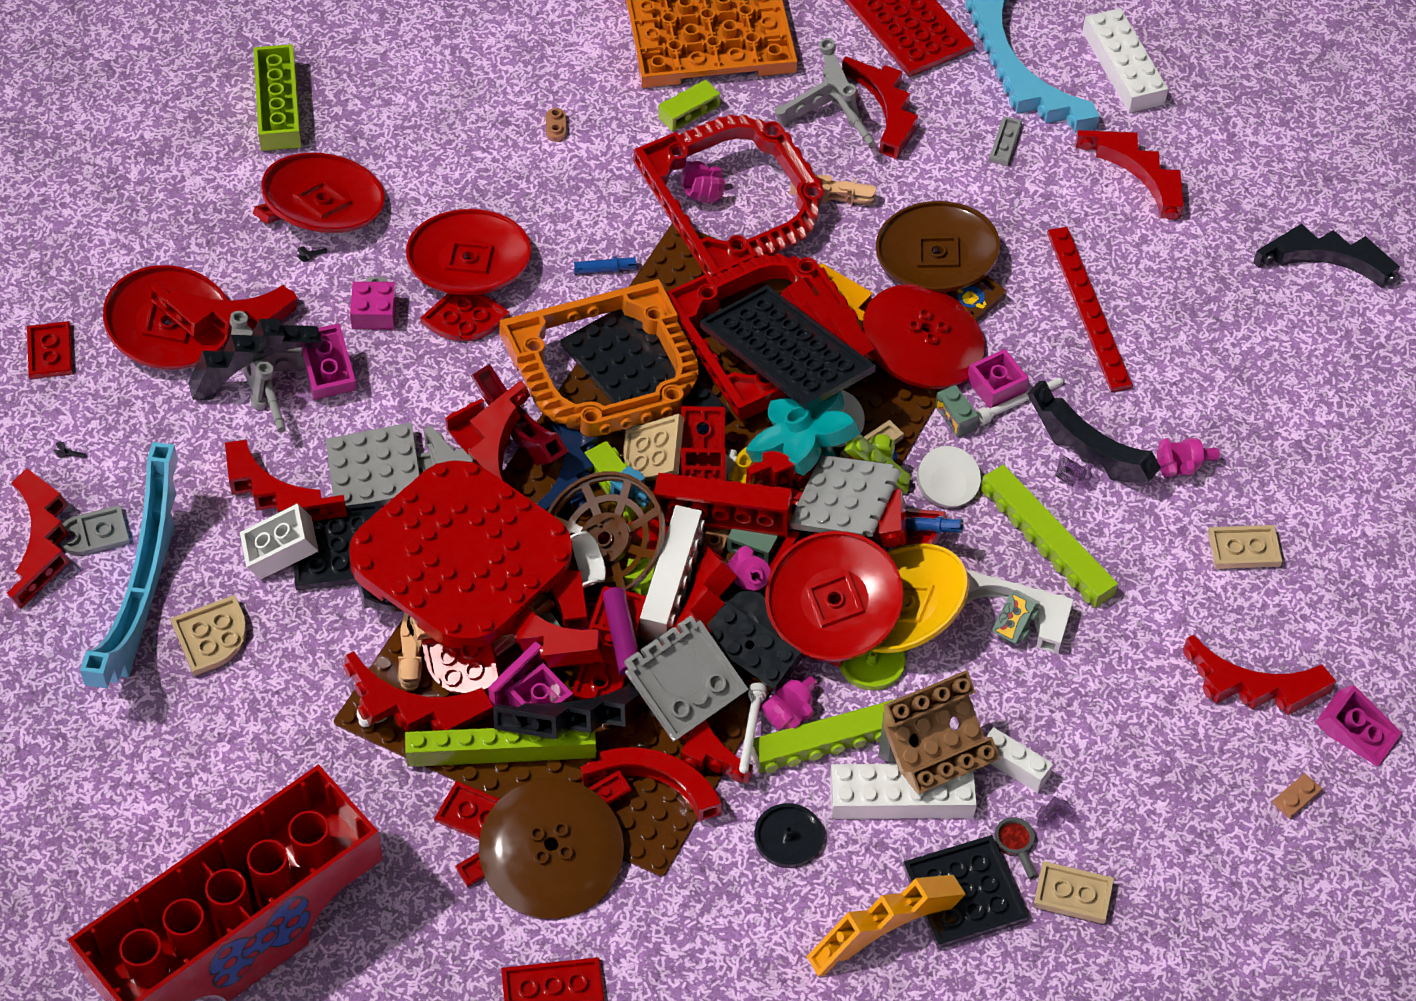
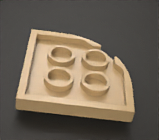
[624,414,684,481]
[170,595,246,677]

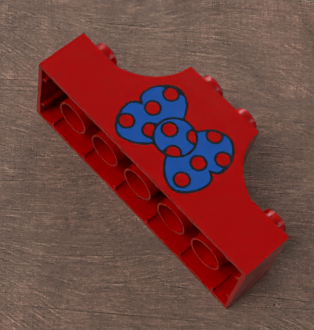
[67,764,383,1001]

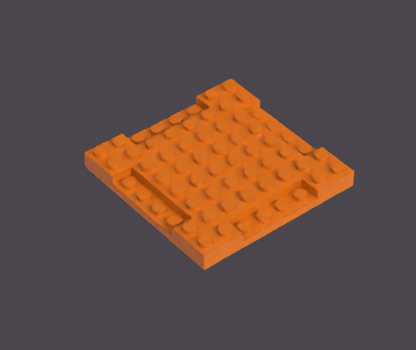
[625,0,797,88]

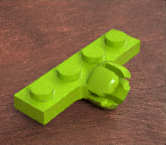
[845,434,911,495]

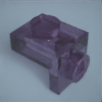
[1055,456,1093,488]
[1036,796,1074,831]

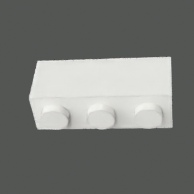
[986,727,1053,793]

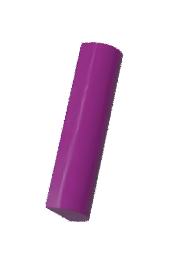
[603,587,639,676]

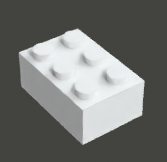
[240,504,318,580]

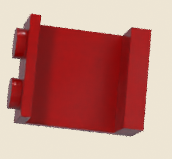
[445,398,511,455]

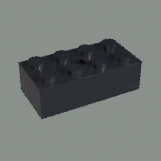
[708,601,802,694]

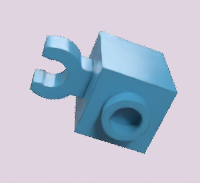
[610,465,651,507]

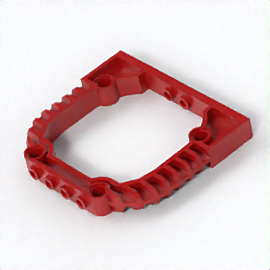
[633,114,823,278]
[666,253,858,422]

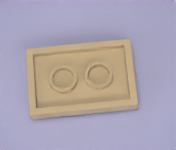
[1207,525,1282,569]
[1033,861,1114,924]

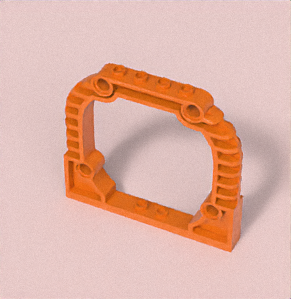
[499,279,699,437]

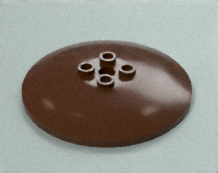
[876,201,1000,293]
[479,779,624,919]

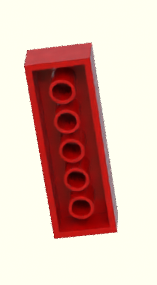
[654,473,792,537]

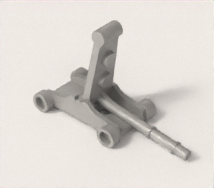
[775,38,875,147]
[230,311,305,433]

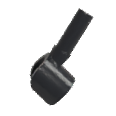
[297,246,327,262]
[53,441,86,459]

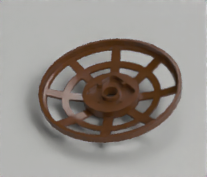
[547,471,665,602]

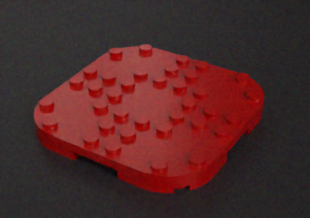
[350,460,572,649]

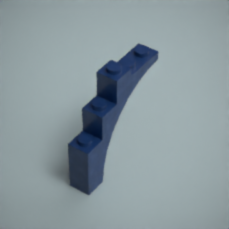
[537,421,598,517]

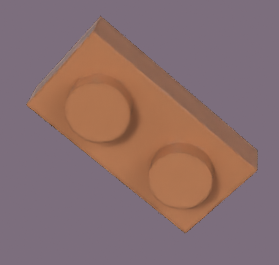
[1272,773,1323,819]

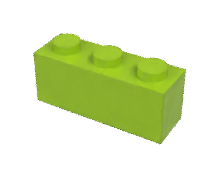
[658,80,720,132]

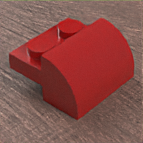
[746,451,795,489]

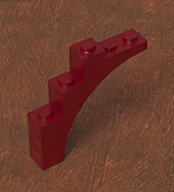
[470,364,569,466]

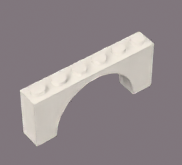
[965,570,1073,654]

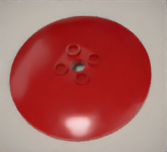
[261,152,385,233]
[406,209,531,295]
[103,265,229,370]
[862,284,984,389]
[765,531,903,662]

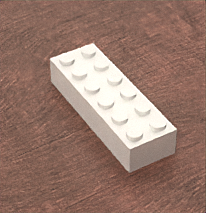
[1082,8,1168,113]
[640,505,705,643]
[830,764,976,819]

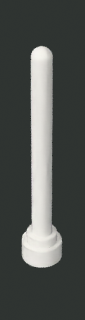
[975,377,1064,426]
[739,683,768,773]

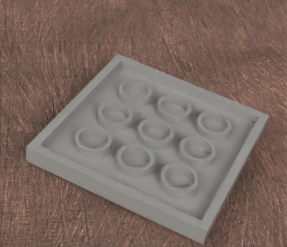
[326,422,420,506]

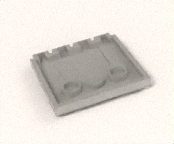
[789,455,901,537]
[624,616,748,742]

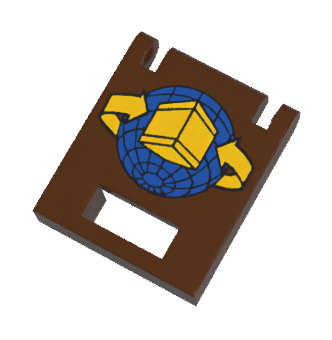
[946,275,1007,321]

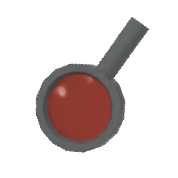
[994,817,1038,879]

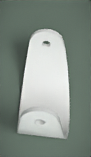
[570,531,606,588]

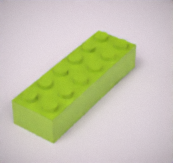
[253,44,301,151]

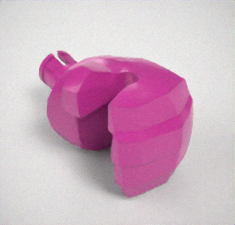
[681,161,725,203]
[1157,438,1220,477]
[728,546,771,592]
[761,676,818,731]

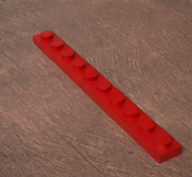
[1047,226,1132,392]

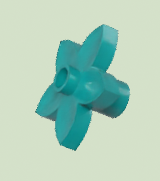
[746,391,861,476]

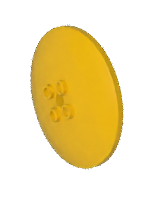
[872,544,969,653]

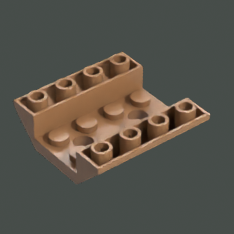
[883,670,1000,794]

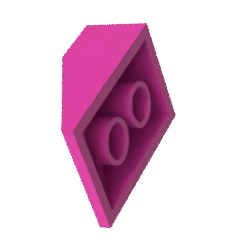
[301,323,356,400]
[1315,685,1402,766]

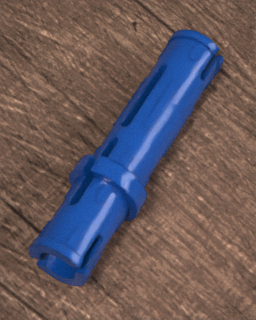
[574,256,637,275]
[906,516,964,534]

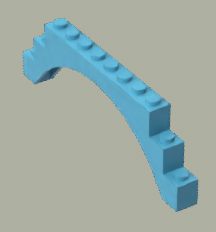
[965,0,1099,133]
[80,442,178,689]

